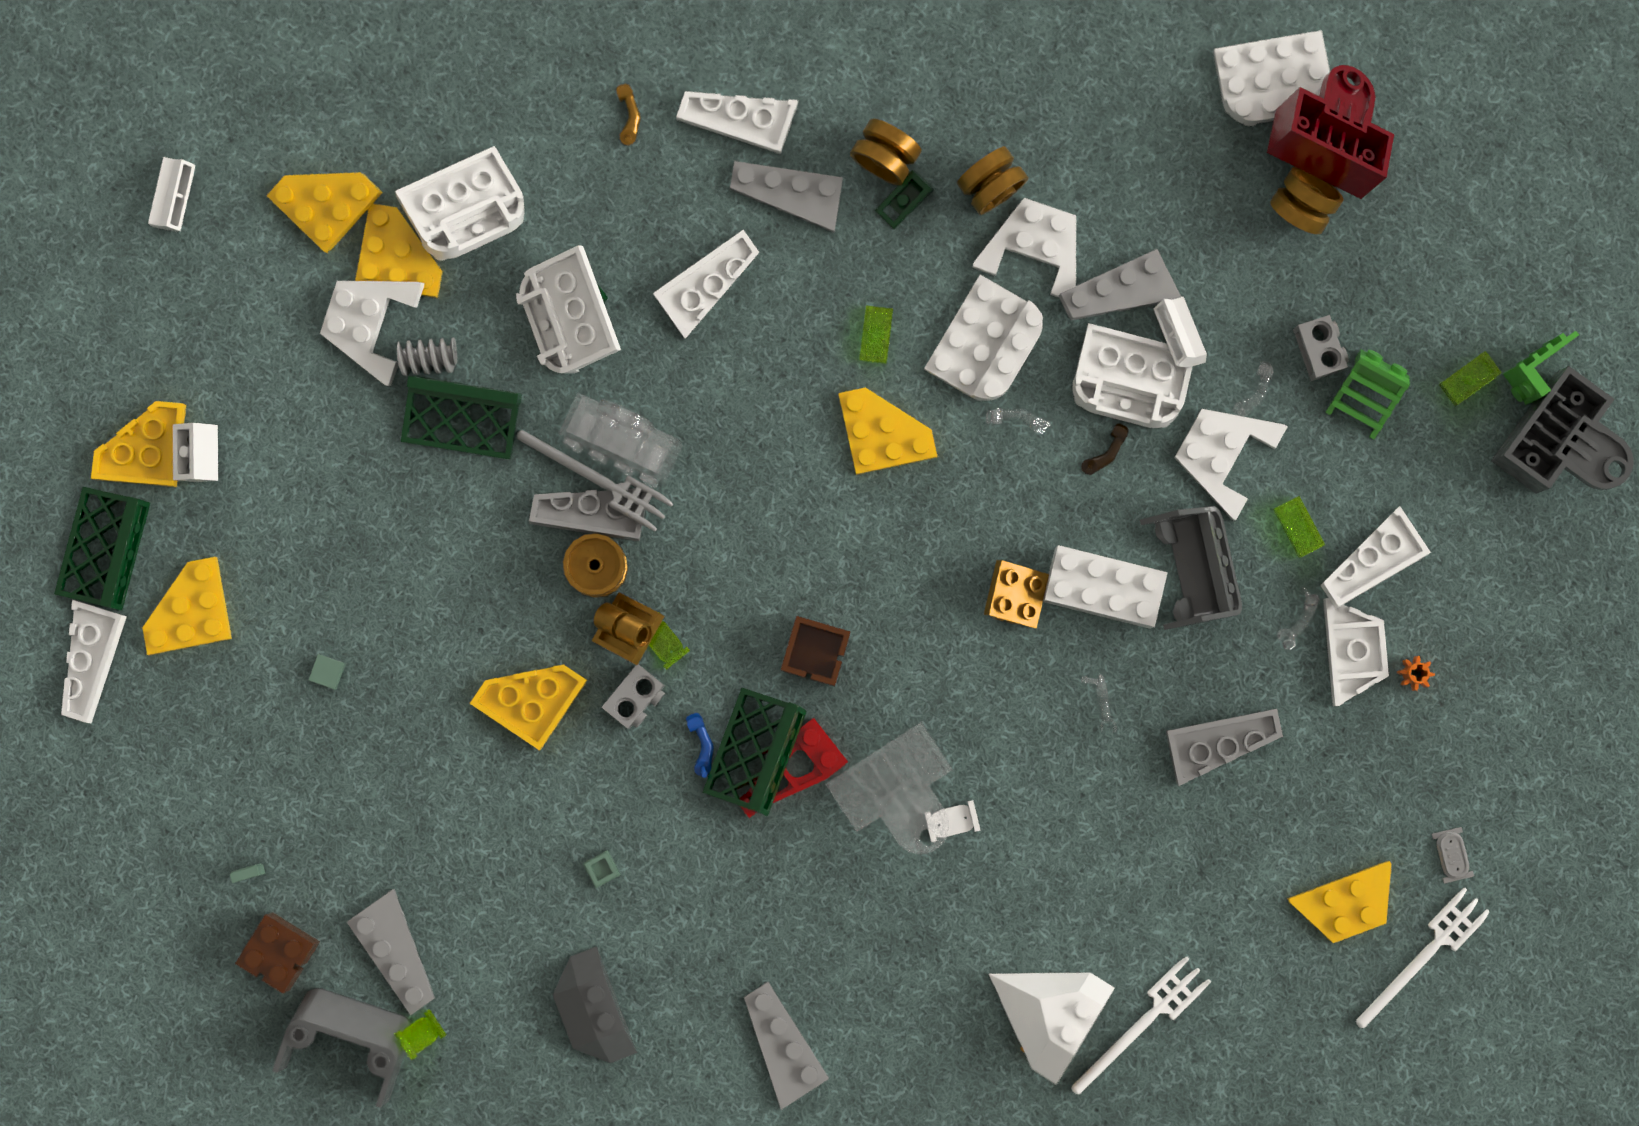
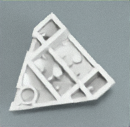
[989,973,1114,1085]

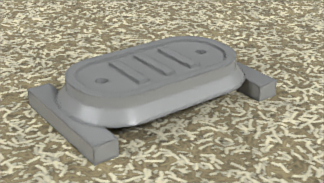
[1432,827,1474,884]

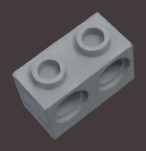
[1293,315,1349,381]
[602,664,665,729]

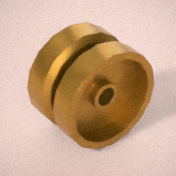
[850,119,922,185]
[957,146,1028,215]
[1270,167,1344,235]
[563,533,628,598]

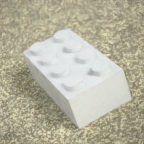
[1043,545,1168,629]

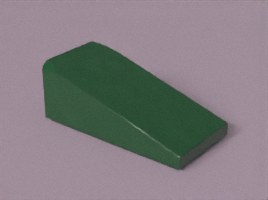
[875,170,934,229]

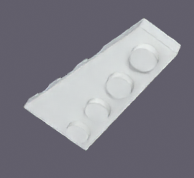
[676,91,798,154]
[653,230,759,339]
[1320,506,1431,609]
[61,600,127,723]

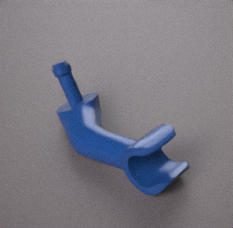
[686,713,714,778]

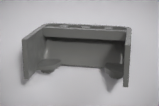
[1140,506,1242,630]
[272,988,413,1108]

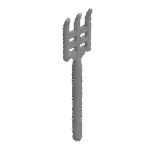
[516,430,673,532]

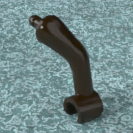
[1081,423,1129,475]

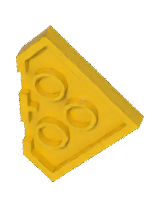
[267,172,383,253]
[355,204,442,298]
[838,387,938,475]
[91,401,186,487]
[142,557,232,655]
[470,664,588,750]

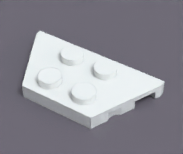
[1323,598,1389,706]

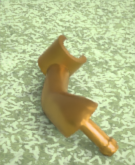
[616,84,641,145]

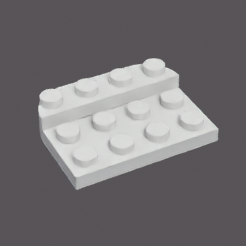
[1213,30,1330,126]
[395,146,524,261]
[516,245,621,374]
[924,275,1043,401]
[1072,323,1193,428]

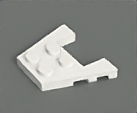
[972,198,1076,298]
[320,281,425,386]
[1174,409,1288,521]

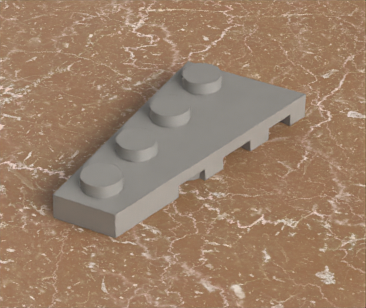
[730,161,843,233]
[1058,249,1181,321]
[529,486,649,542]
[1166,709,1283,786]
[347,889,435,1015]
[744,982,829,1110]

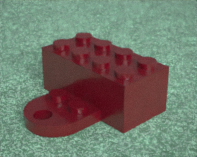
[1267,65,1394,199]

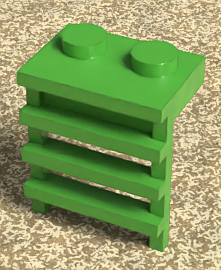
[1503,331,1579,405]
[1325,349,1410,439]

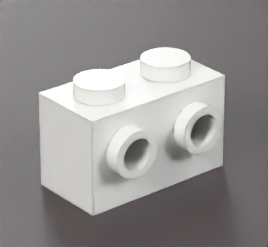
[173,423,218,482]

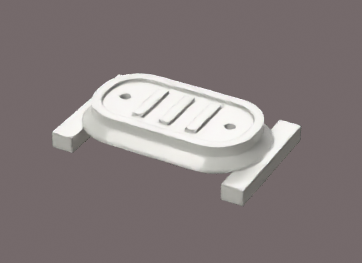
[924,800,980,842]

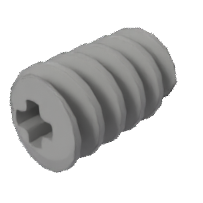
[397,337,457,376]

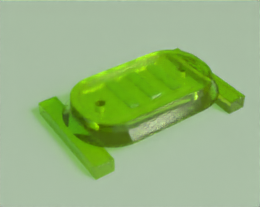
[649,612,690,670]
[394,1009,446,1060]

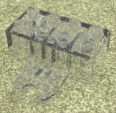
[558,393,683,488]
[825,722,952,854]

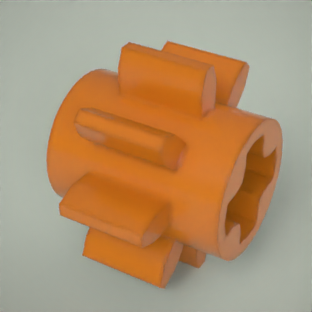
[1397,656,1435,691]

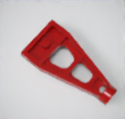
[740,718,848,818]

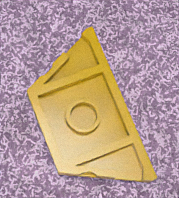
[1287,861,1391,943]

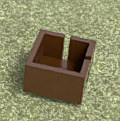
[781,616,851,687]
[235,912,320,993]

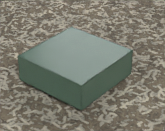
[309,654,346,690]
[582,850,621,888]
[230,864,265,883]

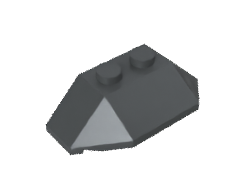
[553,946,637,1063]

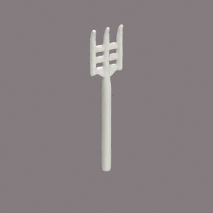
[1356,888,1489,1028]
[1072,957,1211,1094]

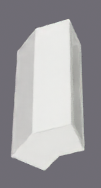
[148,157,195,231]
[1154,297,1207,367]

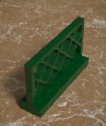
[401,376,522,459]
[54,487,150,610]
[702,688,807,817]

